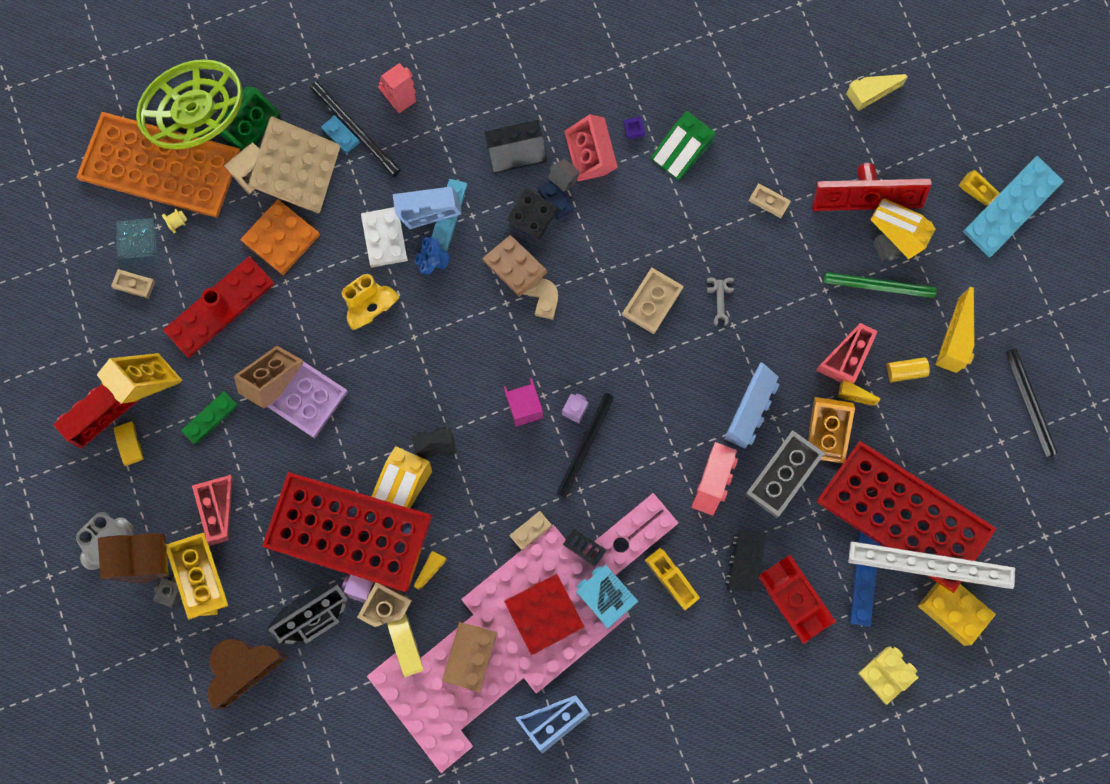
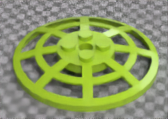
[136,59,243,149]

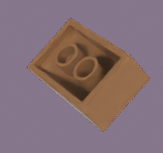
[234,346,303,408]

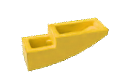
[645,548,700,610]

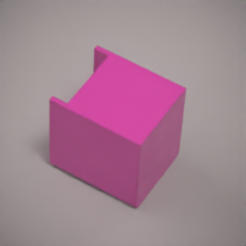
[504,378,543,427]

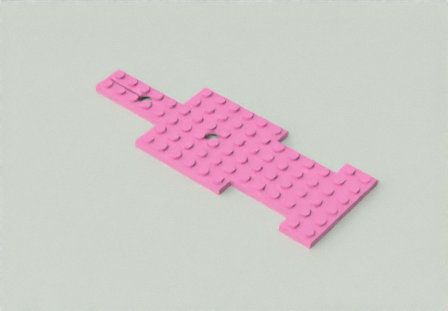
[367,493,678,773]

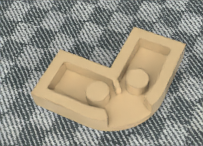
[523,278,558,320]

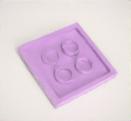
[267,361,348,439]

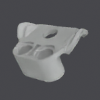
[76,512,135,570]

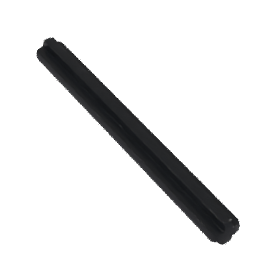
[1006,349,1058,457]
[557,393,614,498]

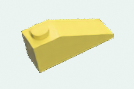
[846,74,907,111]

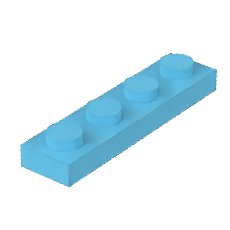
[432,179,468,252]

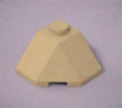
[357,583,412,627]

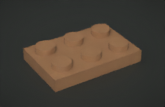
[482,235,547,297]

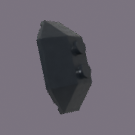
[268,583,348,644]

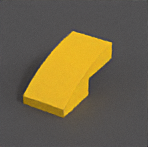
[114,421,144,466]

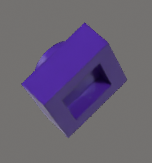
[623,117,645,139]

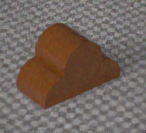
[98,533,169,584]
[208,639,288,710]

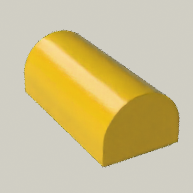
[886,357,930,383]

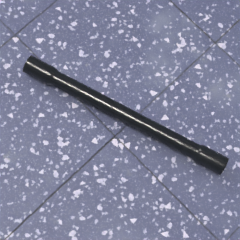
[310,81,401,177]

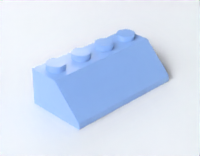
[724,363,779,448]

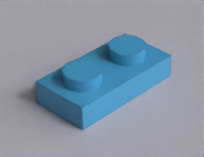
[321,115,360,154]

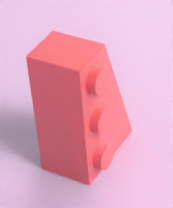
[378,63,416,113]
[816,323,878,384]
[691,442,738,516]
[192,475,233,546]

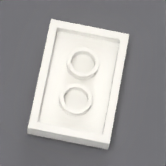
[361,207,408,268]

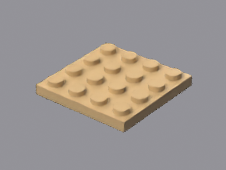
[248,116,340,213]

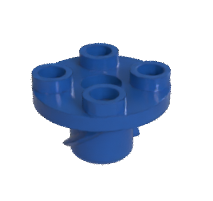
[415,237,450,275]

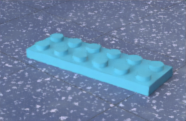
[963,156,1064,257]

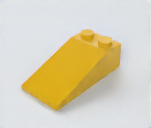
[935,287,974,373]
[97,353,182,404]
[166,532,228,620]

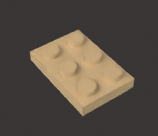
[622,267,684,334]

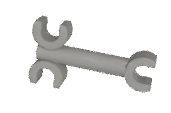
[706,277,734,326]

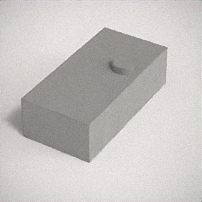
[745,430,825,518]

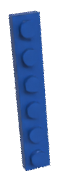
[849,506,882,627]

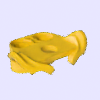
[342,274,399,330]

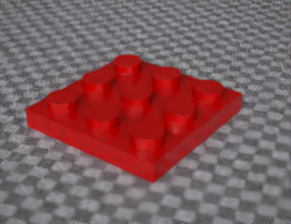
[504,574,585,656]

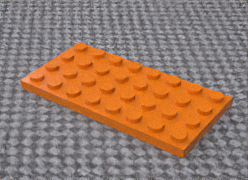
[76,112,241,218]

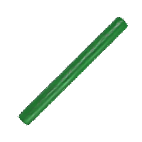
[824,272,937,298]

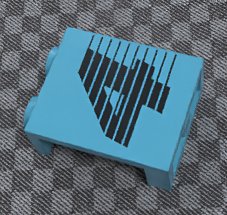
[576,565,638,629]

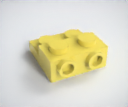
[858,646,918,705]

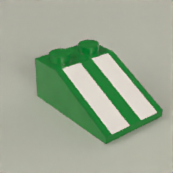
[650,111,715,181]

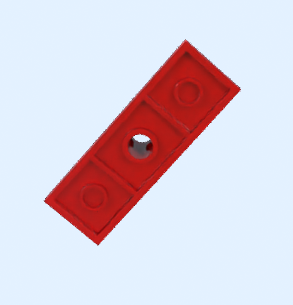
[812,163,932,211]
[163,256,275,358]

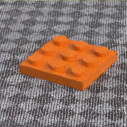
[240,199,320,276]

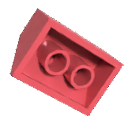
[564,114,618,181]

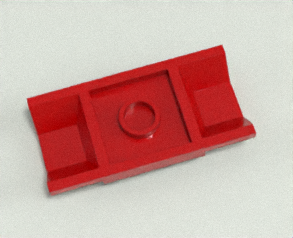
[758,555,836,644]

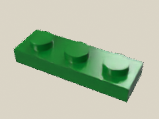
[181,391,238,445]

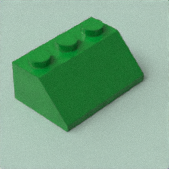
[219,86,281,151]

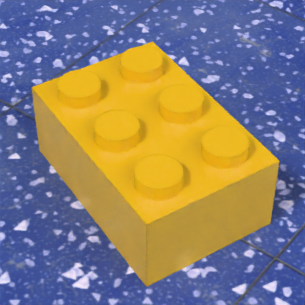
[918,583,996,646]

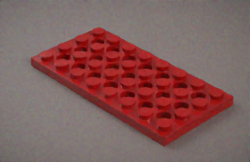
[817,441,997,593]
[262,472,433,593]

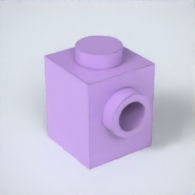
[562,394,588,423]
[341,575,373,603]

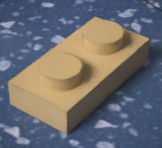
[749,183,791,218]
[111,269,155,299]
[509,511,553,551]

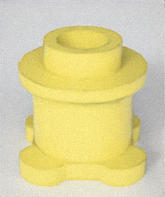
[162,209,187,233]

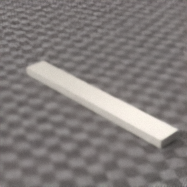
[848,542,1015,589]

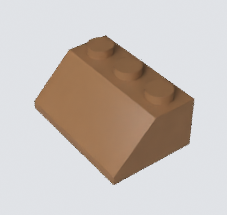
[442,622,498,692]

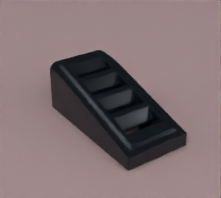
[563,529,607,567]

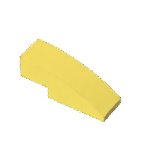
[387,613,424,677]

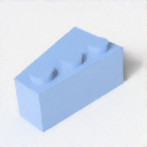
[393,187,461,229]
[516,695,590,753]

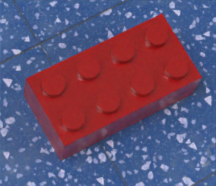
[53,384,140,449]

